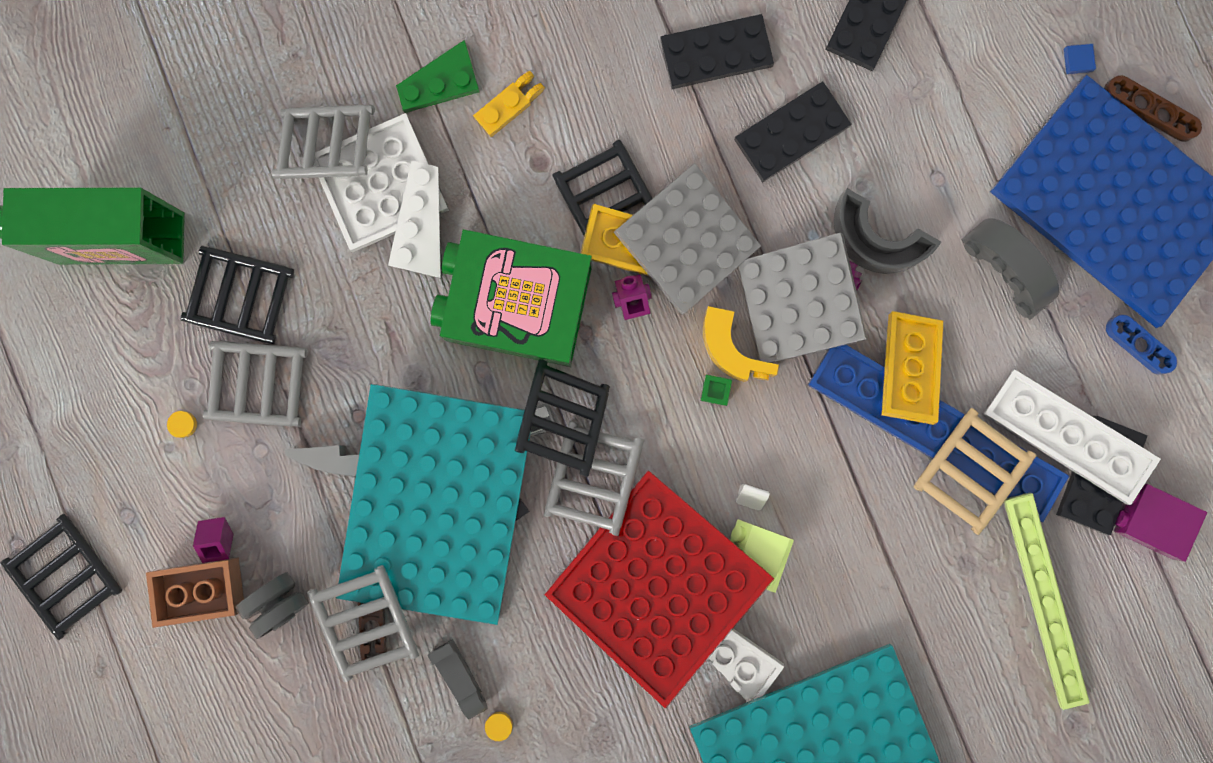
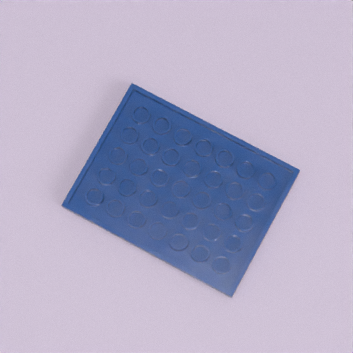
[990,75,1213,328]

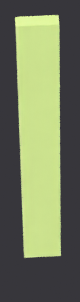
[1004,492,1090,710]

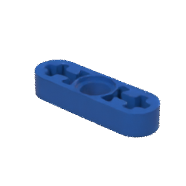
[1106,315,1177,375]

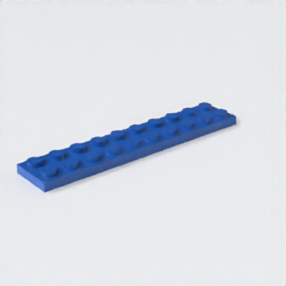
[807,345,1069,522]

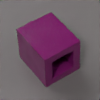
[193,517,234,563]

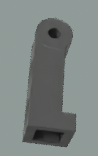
[427,639,488,719]

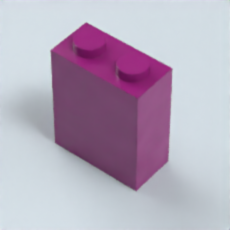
[1113,484,1208,562]

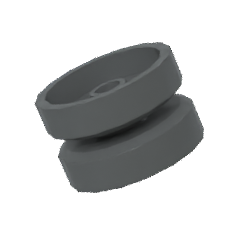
[235,572,309,639]

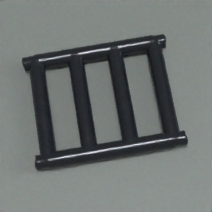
[552,139,653,236]
[180,246,294,344]
[515,359,610,477]
[0,514,122,640]

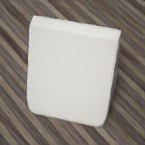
[736,484,770,510]

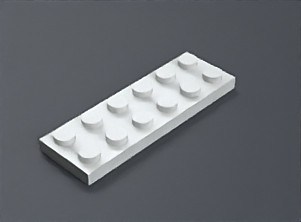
[983,369,1161,505]

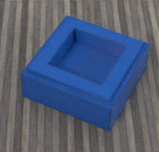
[1063,44,1096,75]

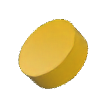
[167,411,197,438]
[485,711,513,741]

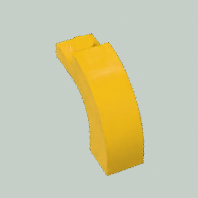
[703,306,779,382]

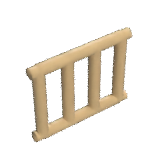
[913,408,1036,535]

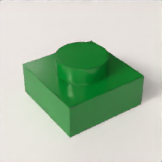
[700,375,732,406]

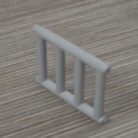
[272,105,375,179]
[203,341,308,427]
[544,421,644,536]
[307,565,419,682]

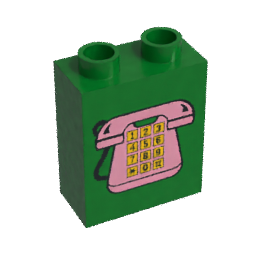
[0,188,185,265]
[430,229,593,367]

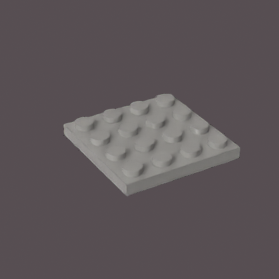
[614,163,761,315]
[739,233,868,363]

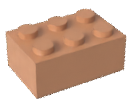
[146,557,244,628]

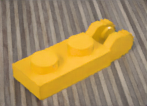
[473,71,545,137]

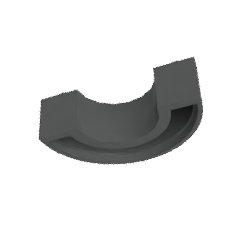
[834,188,941,274]
[961,218,1059,320]

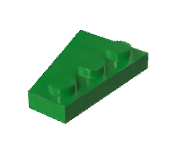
[396,40,480,113]

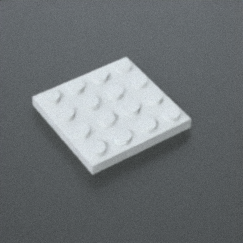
[313,113,449,253]

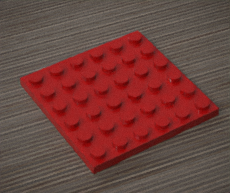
[544,470,775,708]

